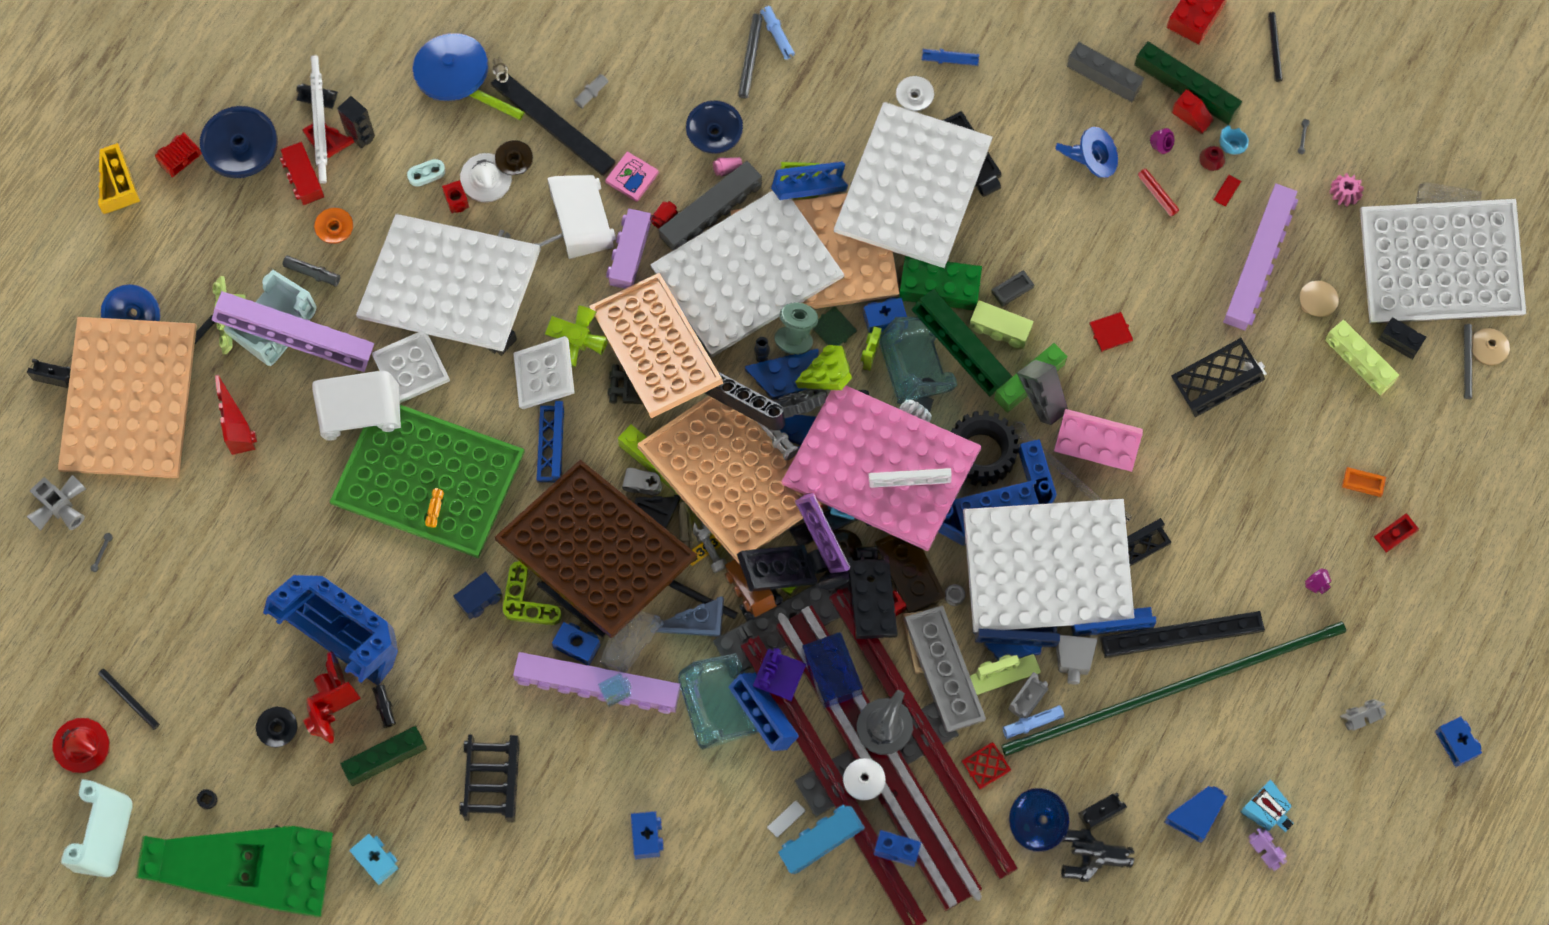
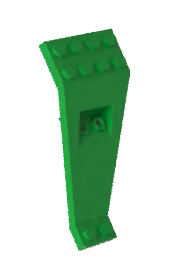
[136,826,333,917]

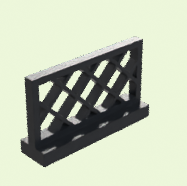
[1171,338,1265,417]

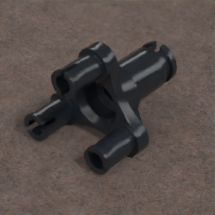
[1061,829,1134,882]

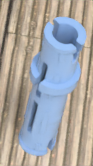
[760,6,795,59]
[1002,705,1064,739]

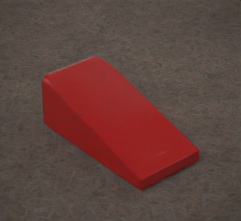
[1374,513,1419,553]

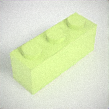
[969,300,1034,349]

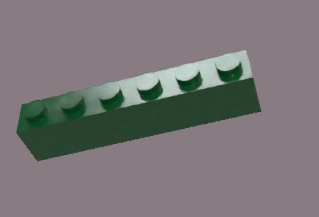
[1134,41,1243,125]
[911,289,1013,397]

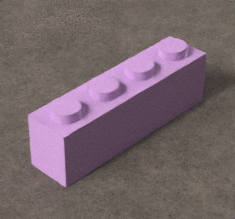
[606,208,651,289]

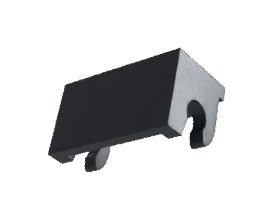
[27,359,71,388]
[1078,792,1127,831]

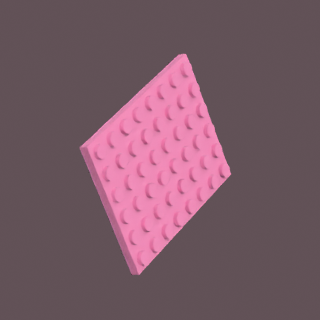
[782,386,981,551]

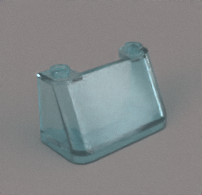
[880,317,957,402]
[678,653,759,749]

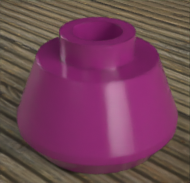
[1150,128,1175,154]
[1305,568,1332,594]

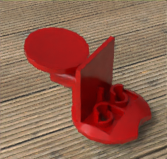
[303,651,361,744]

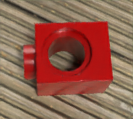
[442,180,469,214]

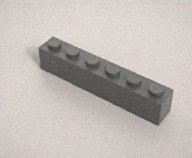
[659,161,762,251]

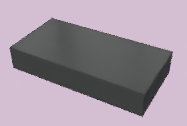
[991,270,1035,307]

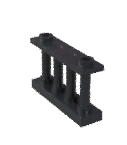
[460,734,520,822]

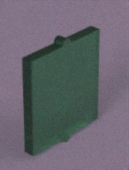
[813,306,857,346]

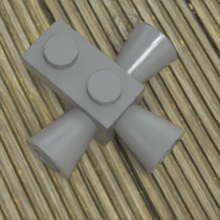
[26,475,86,531]

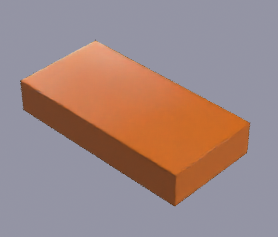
[1342,467,1386,497]

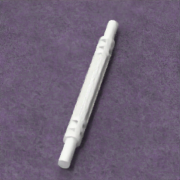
[310,56,328,184]

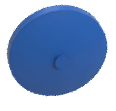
[413,33,489,101]

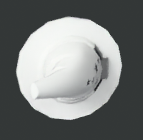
[460,153,512,202]

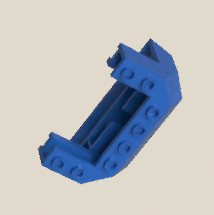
[263,575,398,686]

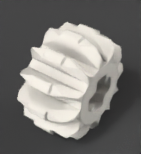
[899,400,932,423]

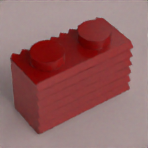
[155,132,202,178]

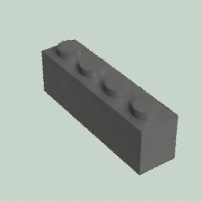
[1067,42,1144,103]

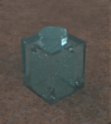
[598,673,632,707]

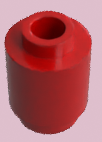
[651,201,678,229]

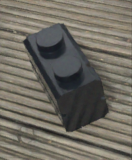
[1378,317,1426,360]

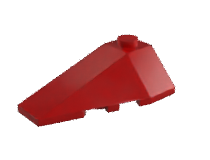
[215,375,257,455]

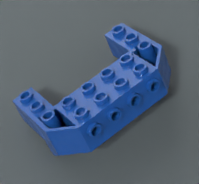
[938,439,1057,546]

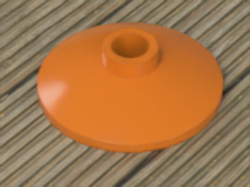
[314,208,353,244]

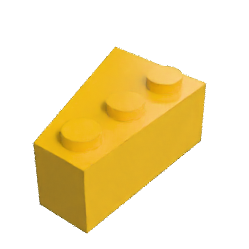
[98,143,140,214]

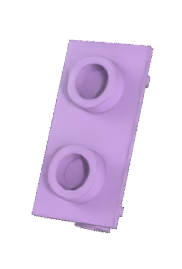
[1248,828,1287,871]

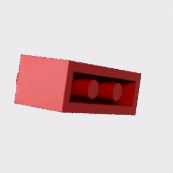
[279,141,325,206]

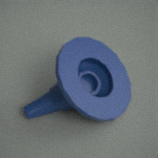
[1055,127,1118,178]

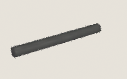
[1464,324,1472,400]

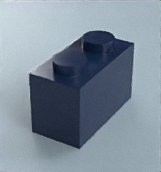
[453,571,502,619]

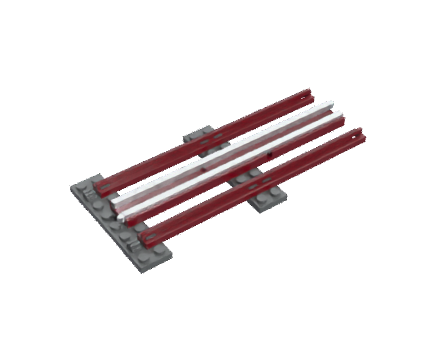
[713,572,1018,925]

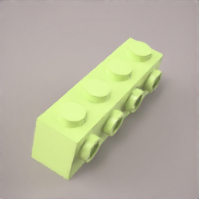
[1325,320,1399,395]

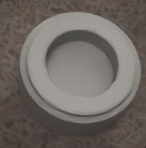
[945,584,965,606]

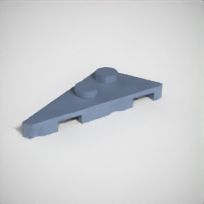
[649,596,724,637]

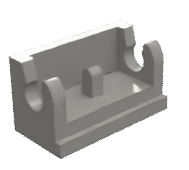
[1008,672,1049,719]

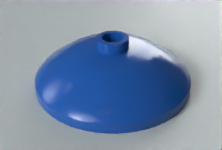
[101,284,160,321]

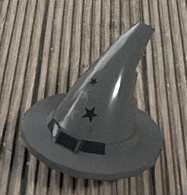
[857,690,913,755]

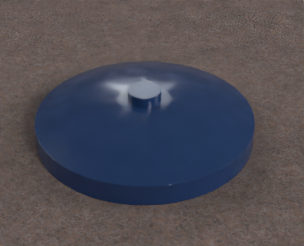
[200,106,278,178]

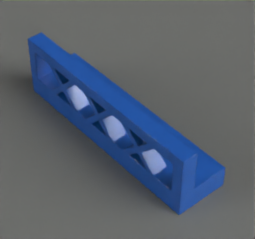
[771,161,848,200]
[537,401,564,483]
[1071,607,1157,637]

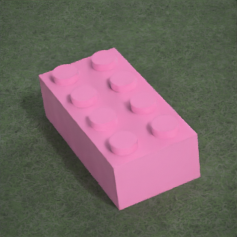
[1054,409,1143,472]

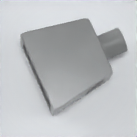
[1056,635,1097,685]

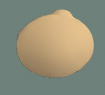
[1300,281,1339,317]

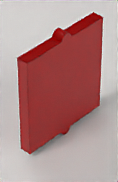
[1089,312,1133,352]

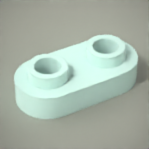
[407,159,445,186]

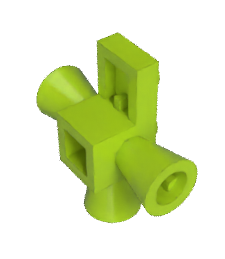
[545,305,608,367]

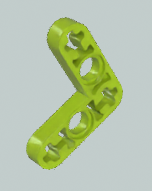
[503,561,562,625]

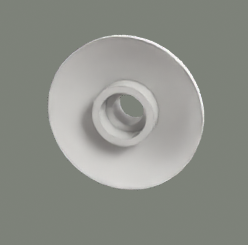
[896,76,934,111]
[843,759,885,800]

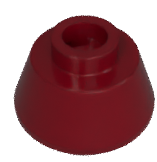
[1199,146,1225,171]

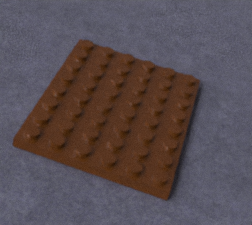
[495,459,697,639]

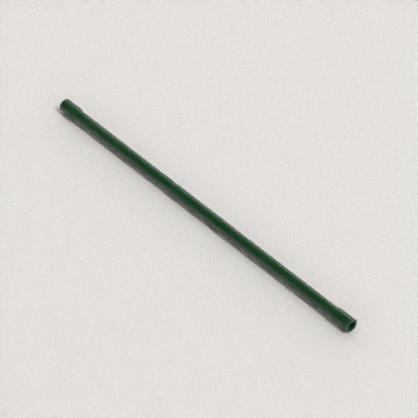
[1001,621,1346,757]

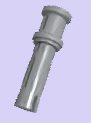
[757,422,799,461]

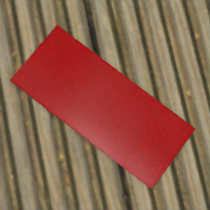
[1213,175,1241,207]

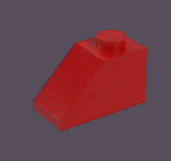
[1172,89,1214,134]

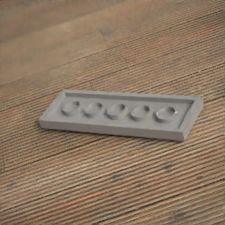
[904,605,986,733]

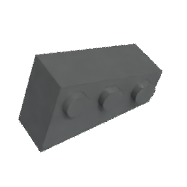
[1017,360,1068,425]

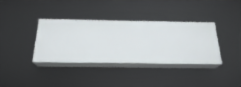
[869,468,951,488]

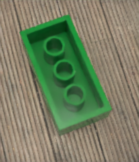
[899,256,982,311]

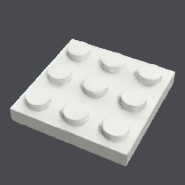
[371,332,450,403]
[513,336,575,409]

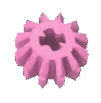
[1330,173,1364,207]

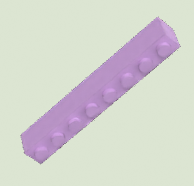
[1223,183,1298,330]
[212,291,374,372]
[513,652,681,714]

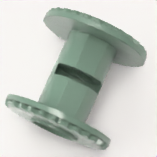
[774,302,818,355]

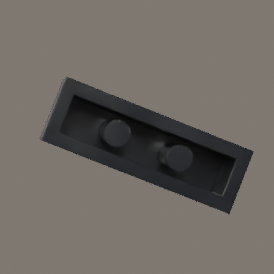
[337,96,375,149]

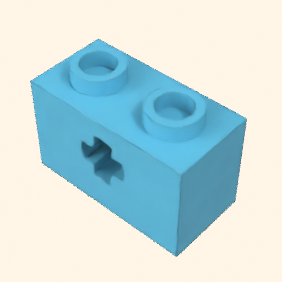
[349,834,398,885]

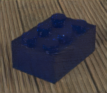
[802,632,863,708]

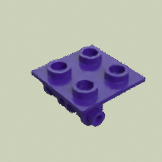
[753,648,806,701]

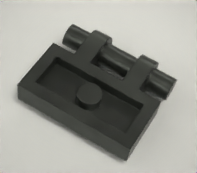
[608,364,643,404]

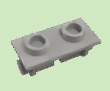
[1340,699,1386,731]

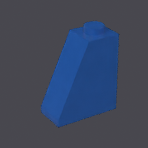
[1164,786,1227,843]

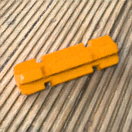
[425,488,444,528]

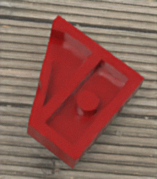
[302,123,354,159]

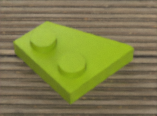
[861,327,882,371]

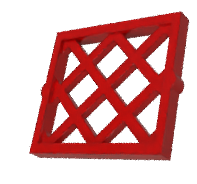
[961,742,1012,790]

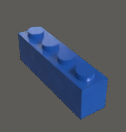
[728,673,799,751]

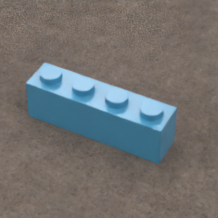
[778,805,865,874]

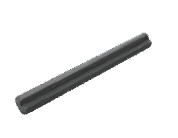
[738,13,763,99]

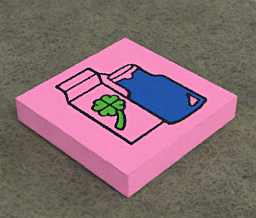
[605,151,659,202]

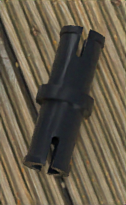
[754,337,770,362]
[372,684,396,728]

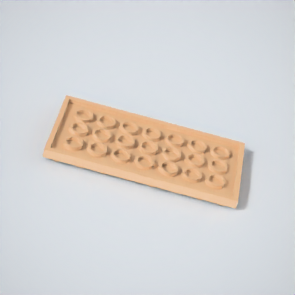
[589,273,723,418]

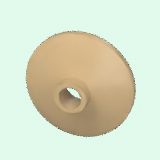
[1472,328,1510,365]

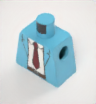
[1240,780,1294,832]

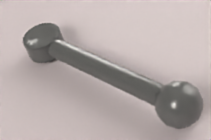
[1298,119,1310,154]
[90,533,113,572]

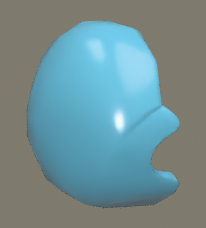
[1219,125,1249,155]

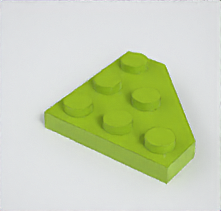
[795,345,852,391]

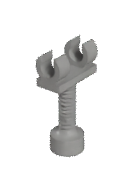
[692,521,727,573]

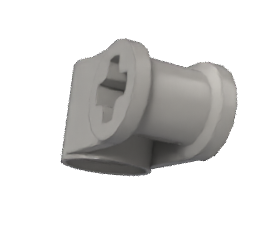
[622,468,662,496]

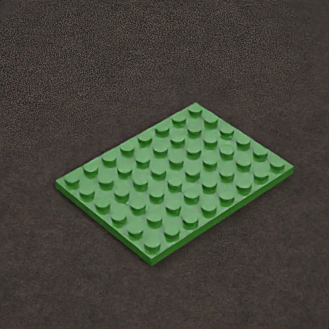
[330,405,525,558]

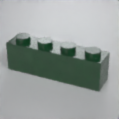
[340,725,427,787]

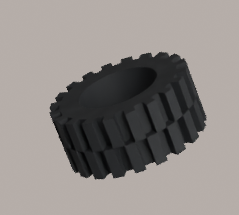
[951,410,1019,486]

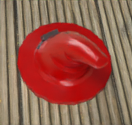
[52,718,110,773]

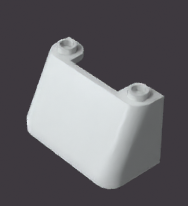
[547,175,616,259]
[312,371,401,440]

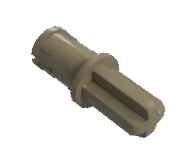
[493,57,508,83]

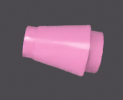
[713,157,742,177]

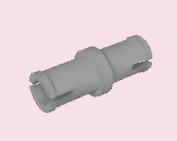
[574,74,609,108]

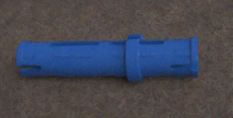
[922,48,979,66]

